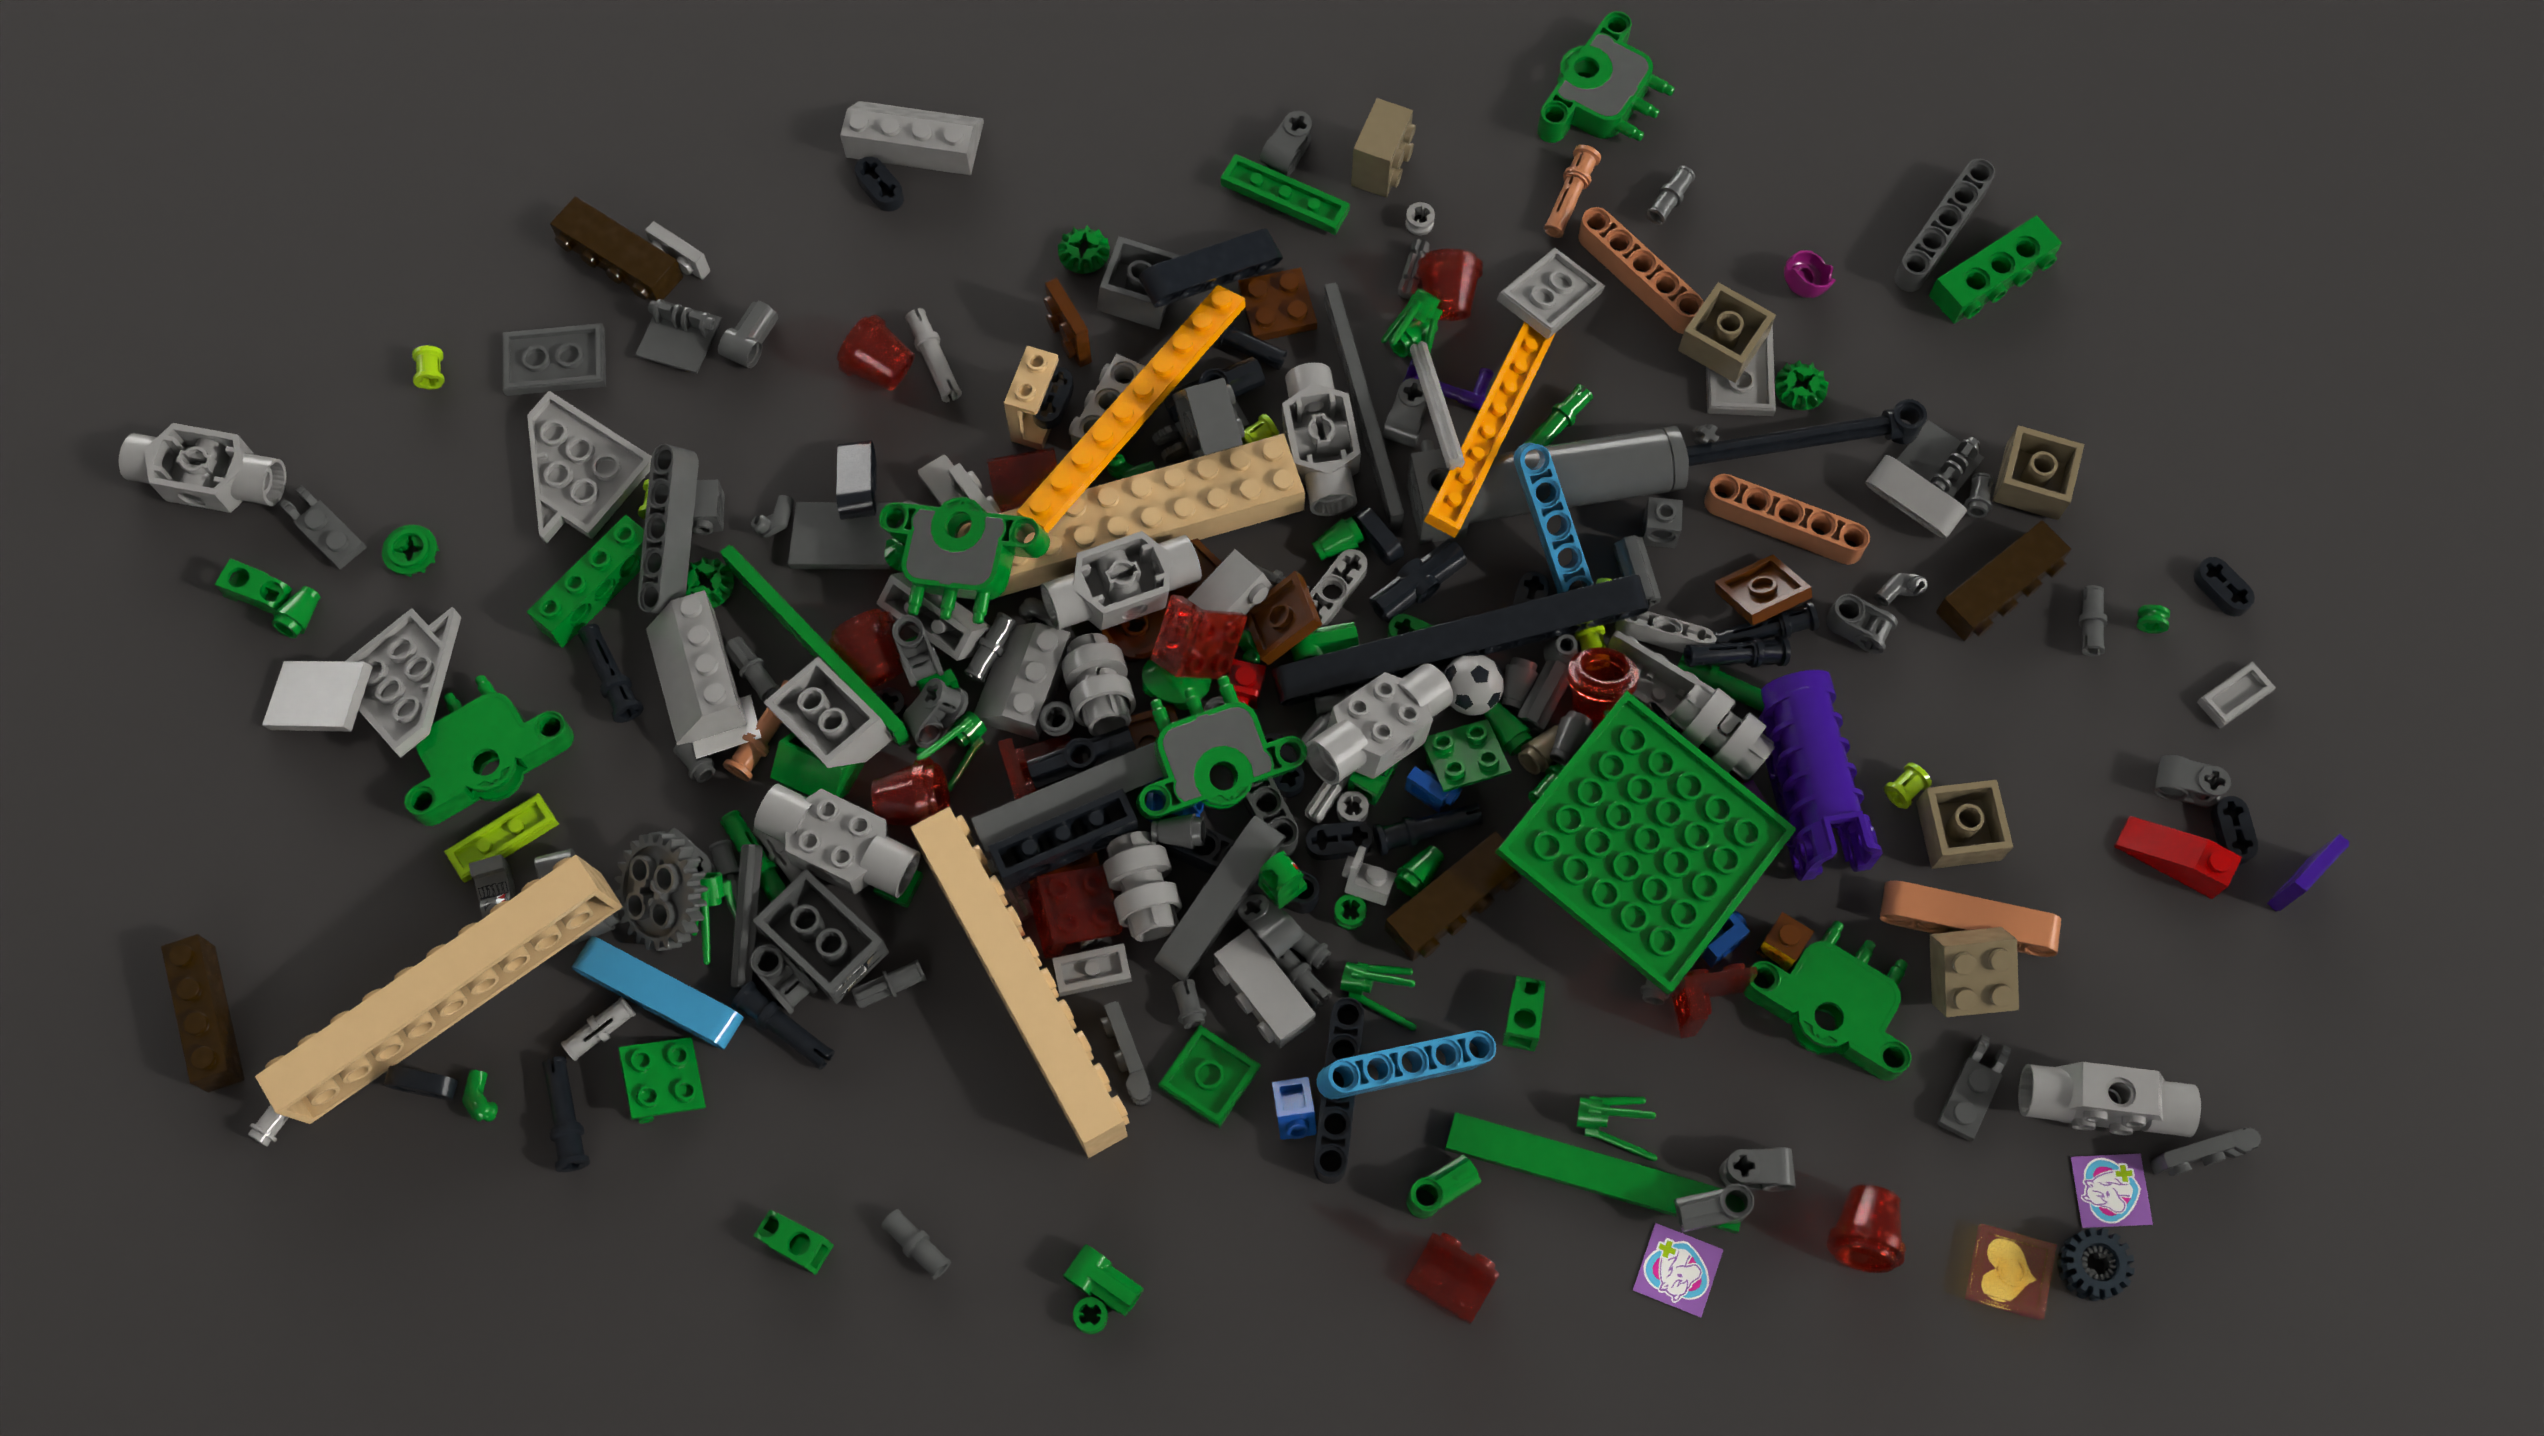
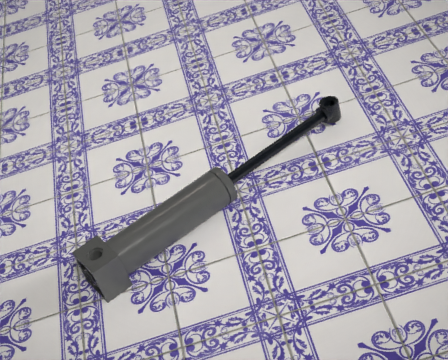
[1406,399,1927,544]

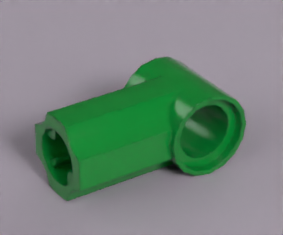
[1290,622,1359,662]
[1406,1154,1481,1219]
[1063,1244,1144,1317]

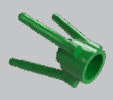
[1381,288,1443,353]
[915,711,987,792]
[691,872,736,965]
[1340,962,1417,1031]
[1576,1096,1658,1162]

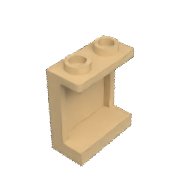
[1004,346,1059,451]

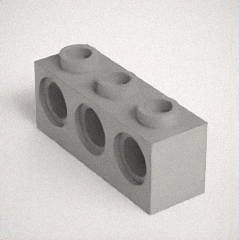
[1069,354,1145,448]

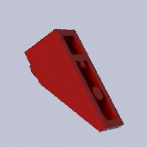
[2114,816,2242,899]

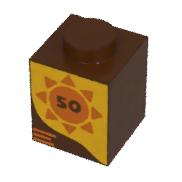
[1756,912,1814,972]

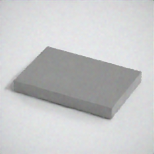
[1497,248,1605,339]
[1706,324,1776,416]
[262,661,372,732]

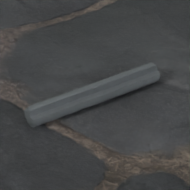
[730,844,763,989]

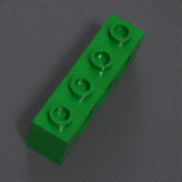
[1929,215,2062,324]
[527,515,644,648]

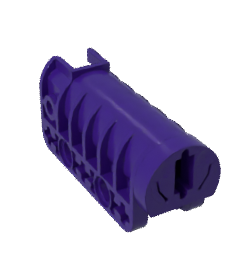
[1759,670,1883,881]

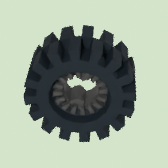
[2057,1227,2135,1301]

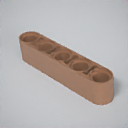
[1578,207,1704,334]
[1704,474,1870,565]
[1880,881,2061,957]

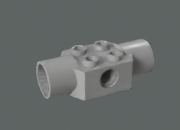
[1282,363,1361,516]
[119,423,286,513]
[1041,531,1202,630]
[1306,663,1454,785]
[754,784,921,898]
[2018,1062,2201,1137]

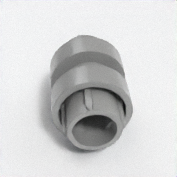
[1061,633,1136,736]
[1669,684,1775,779]
[1103,831,1182,942]

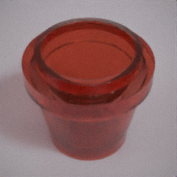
[1417,249,1483,321]
[837,314,915,391]
[828,609,904,688]
[1567,647,1639,729]
[871,757,950,826]
[1827,1185,1906,1273]

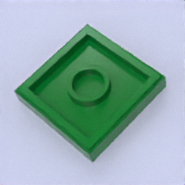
[1158,1025,1261,1128]

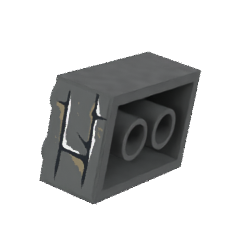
[753,869,889,1005]

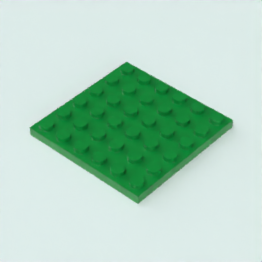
[1495,691,1796,995]

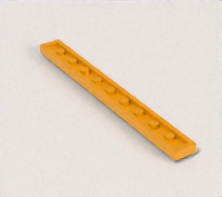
[1017,285,1246,533]
[1424,322,1556,538]

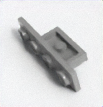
[918,455,1001,514]
[1606,630,1736,730]

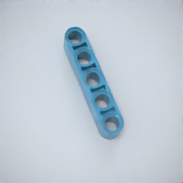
[1513,443,1594,594]
[571,936,744,1050]
[1316,1030,1496,1099]

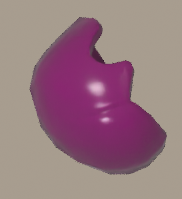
[1784,250,1836,298]

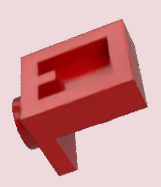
[1228,659,1266,709]

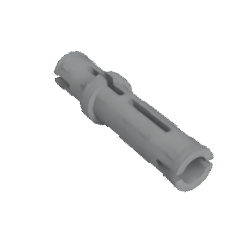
[905,308,962,402]

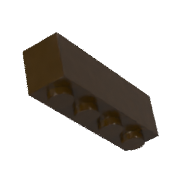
[550,196,684,301]
[1936,520,2071,642]
[1385,831,1522,962]
[161,934,245,1093]

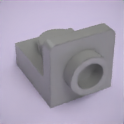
[1342,846,1396,906]

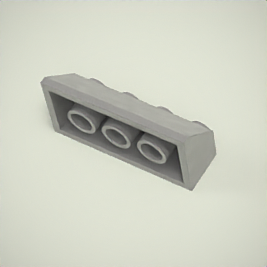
[840,101,984,175]
[646,590,747,745]

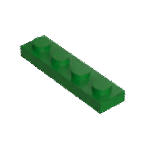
[1220,154,1350,235]

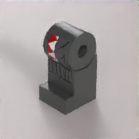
[469,854,516,918]

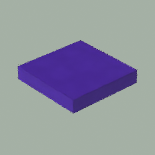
[2267,834,2350,912]

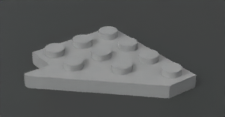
[527,391,652,544]
[345,607,461,758]

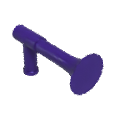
[1403,359,1494,411]

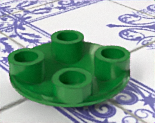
[1142,652,1211,710]

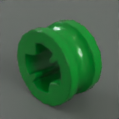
[2136,605,2170,634]
[1334,894,1367,930]
[1073,1297,1108,1334]

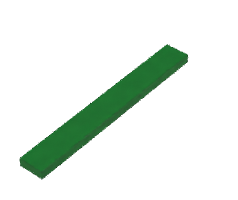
[720,545,909,747]
[1445,1112,1744,1234]

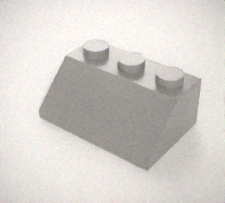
[974,622,1072,741]
[764,657,894,768]

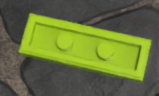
[444,793,559,883]

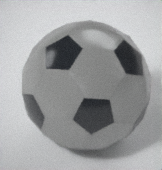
[1444,653,1504,716]

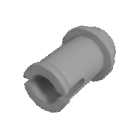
[248,1105,289,1147]

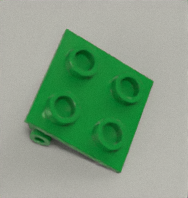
[1423,719,1512,792]
[618,1037,706,1124]

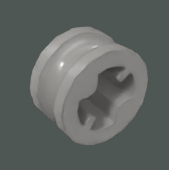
[1405,202,1435,236]
[1336,791,1369,822]

